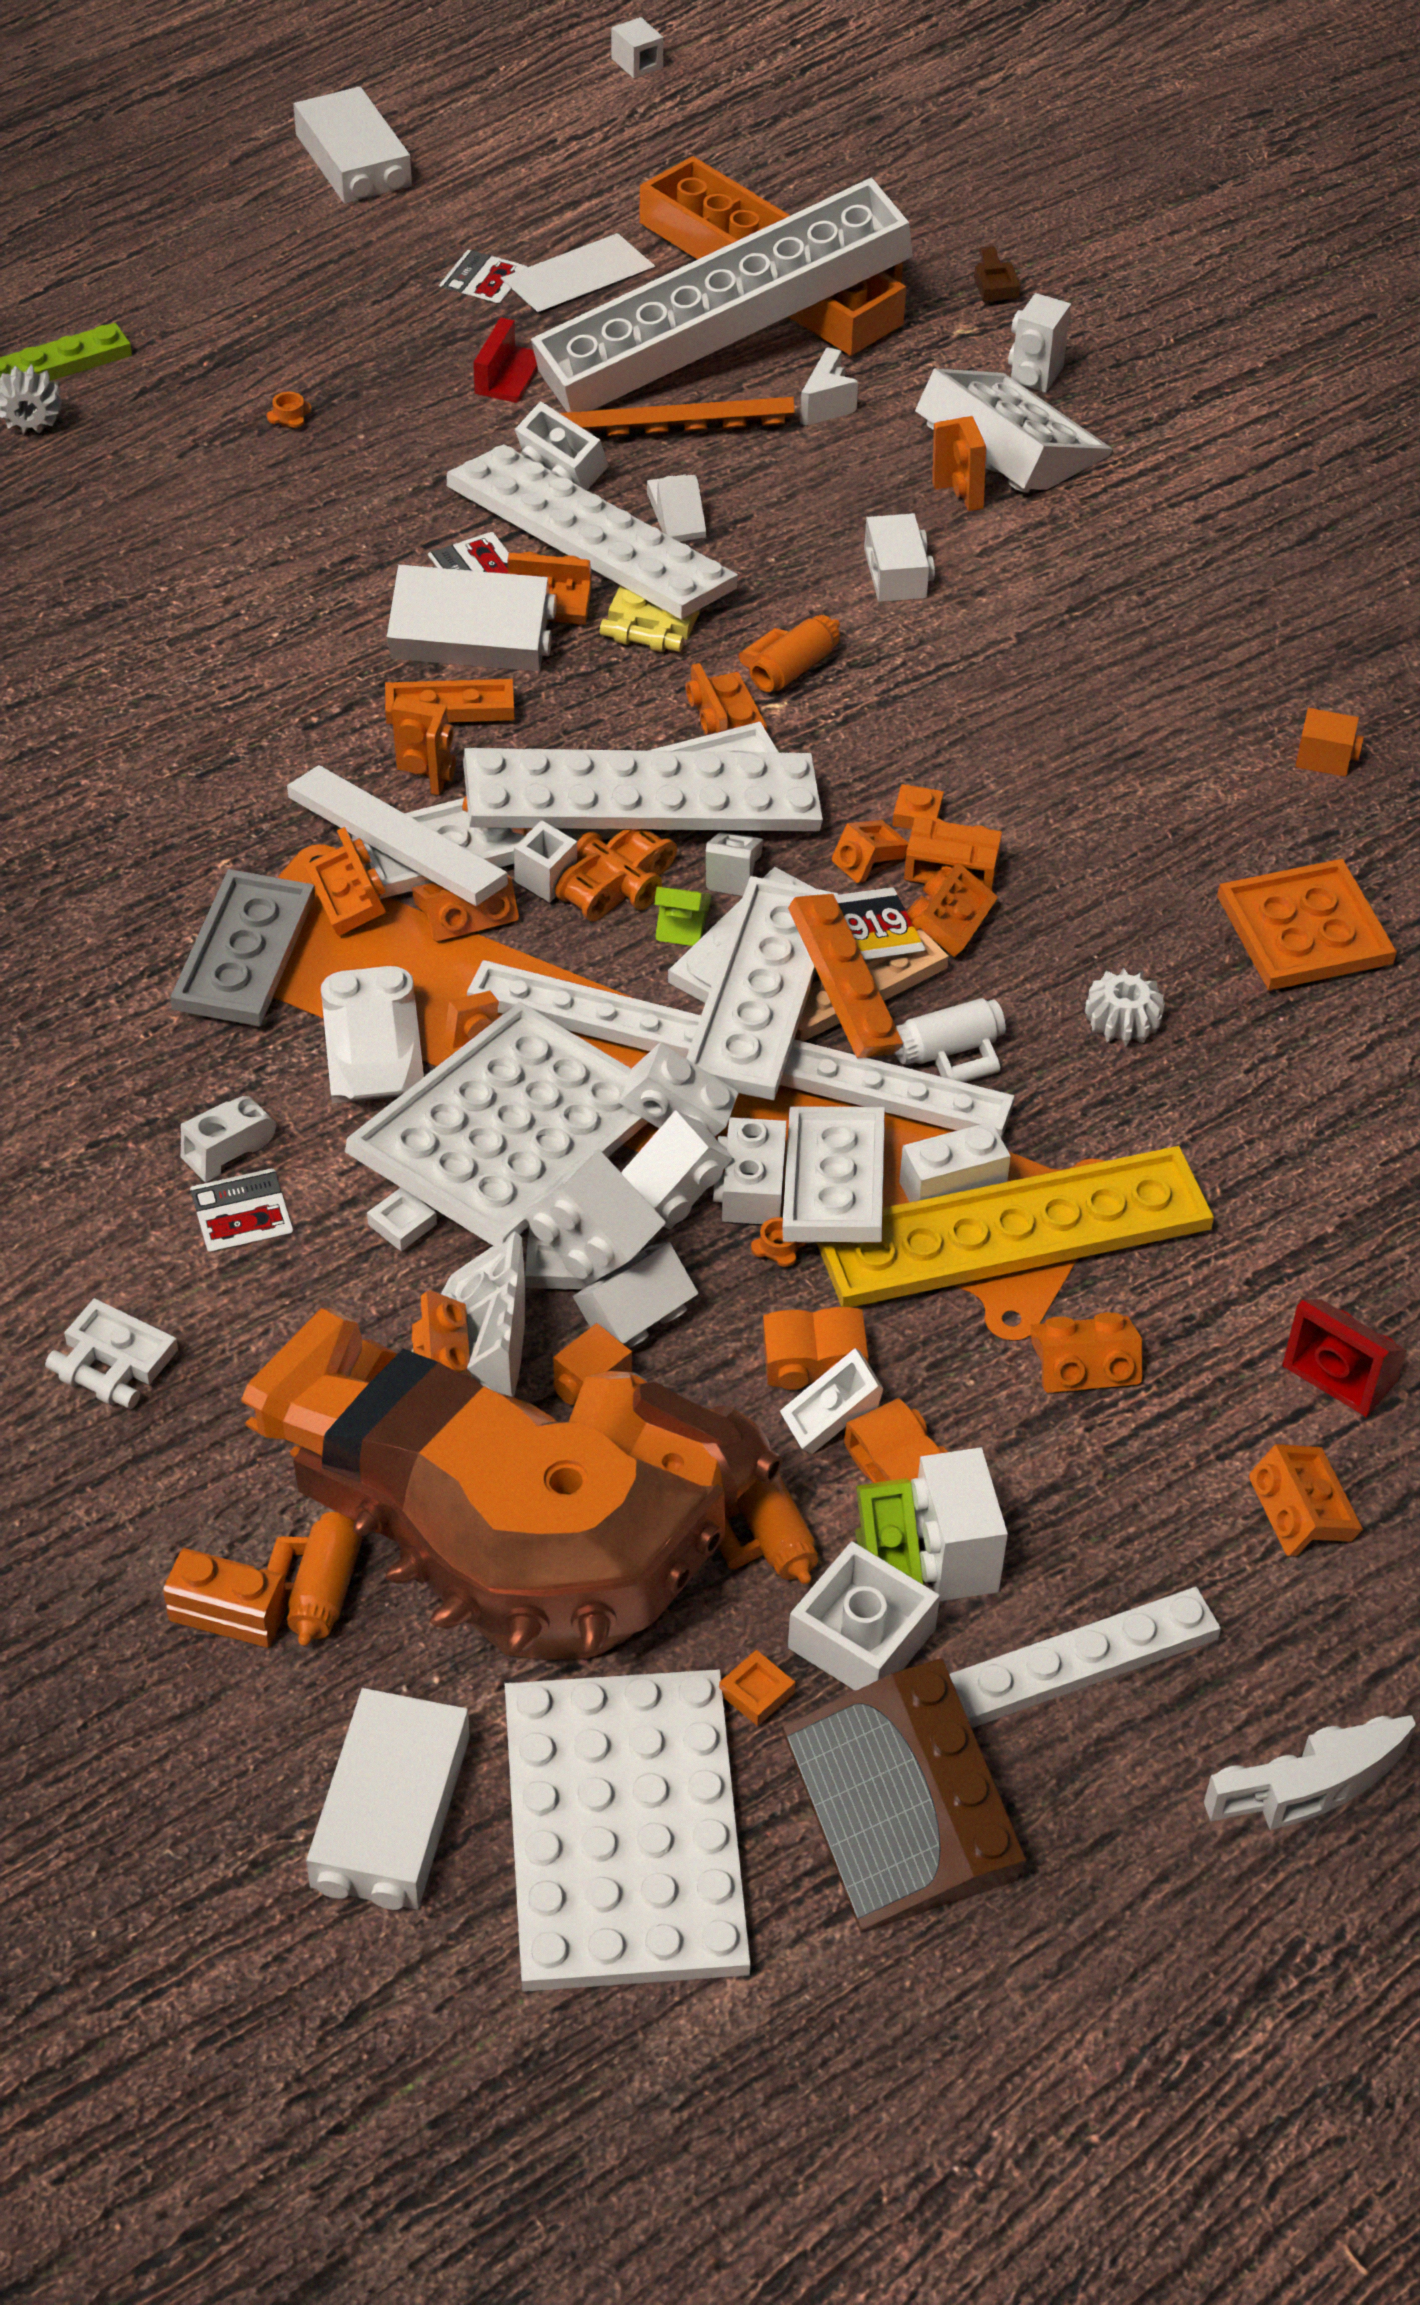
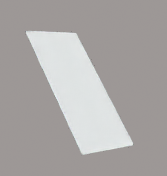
[501,233,656,312]

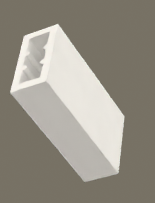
[293,87,412,204]
[387,565,557,672]
[306,1688,470,1910]

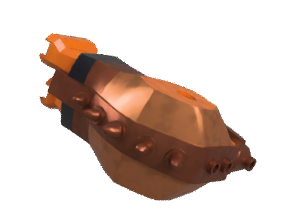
[241,1308,783,1660]

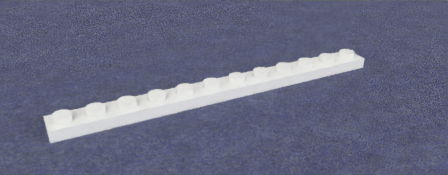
[467,960,1014,1139]

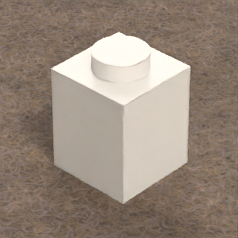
[611,17,663,78]
[514,820,577,903]

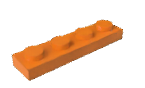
[788,894,903,1058]

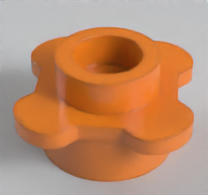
[267,391,312,428]
[751,1217,806,1267]

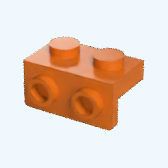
[507,552,592,625]
[305,827,386,936]
[1031,1312,1142,1393]

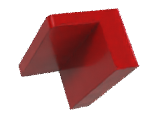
[473,317,538,403]

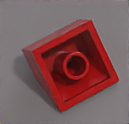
[1282,1299,1407,1418]

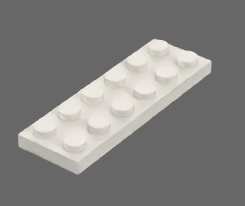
[686,876,838,1100]

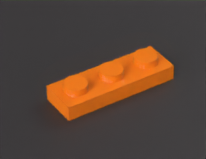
[385,679,514,724]

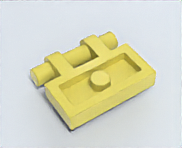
[600,585,699,653]

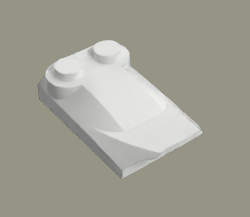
[321,966,424,1103]

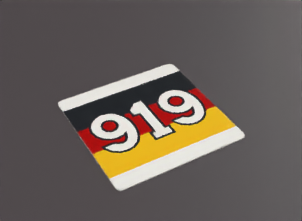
[834,888,925,960]

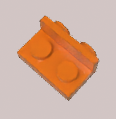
[932,416,986,511]
[686,663,767,735]
[391,697,456,796]
[906,862,998,957]
[412,875,519,941]
[412,1290,471,1376]
[1249,1444,1363,1556]

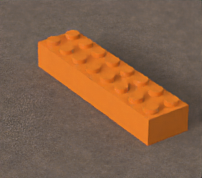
[639,156,906,356]

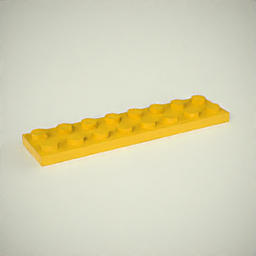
[816,1146,1214,1307]

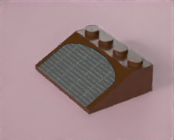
[782,1658,1026,1933]

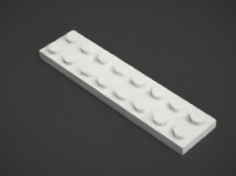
[447,444,738,619]
[463,748,823,831]

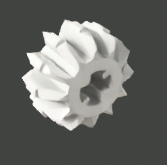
[0,364,62,435]
[1085,968,1165,1047]

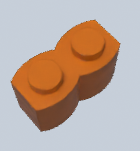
[763,1307,868,1390]
[844,1398,948,1483]

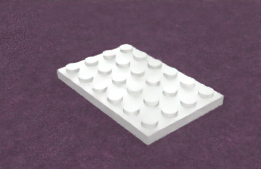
[345,1001,648,1247]
[505,1669,750,1992]

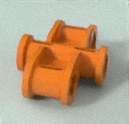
[555,829,677,922]

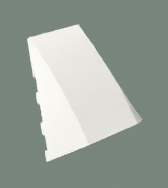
[411,1231,525,1397]

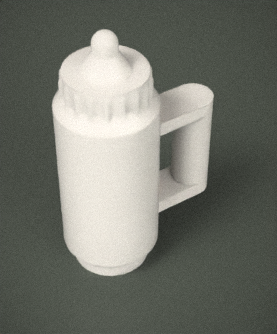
[894,998,1006,1082]

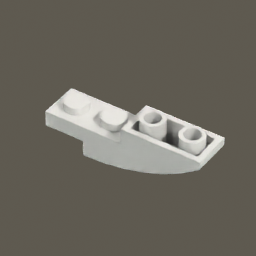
[1204,1715,1416,1830]

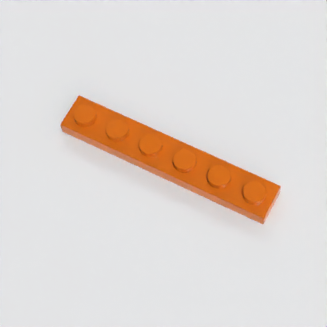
[560,397,795,437]

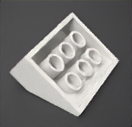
[915,368,1113,492]

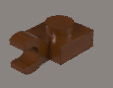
[974,246,1021,302]

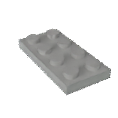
[170,869,315,1026]

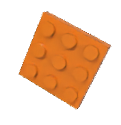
[1217,858,1397,991]

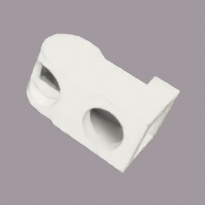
[181,1096,276,1183]

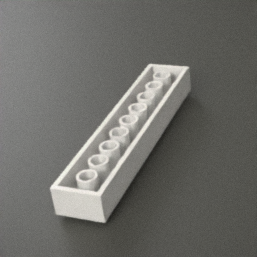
[531,177,913,412]

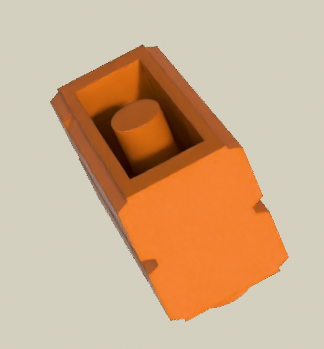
[904,817,1002,891]
[163,1548,288,1648]

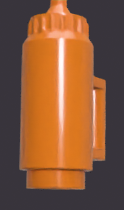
[738,615,840,692]
[718,1472,818,1584]
[266,1512,362,1646]

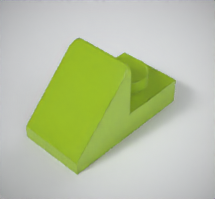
[654,887,711,946]
[855,1478,923,1584]

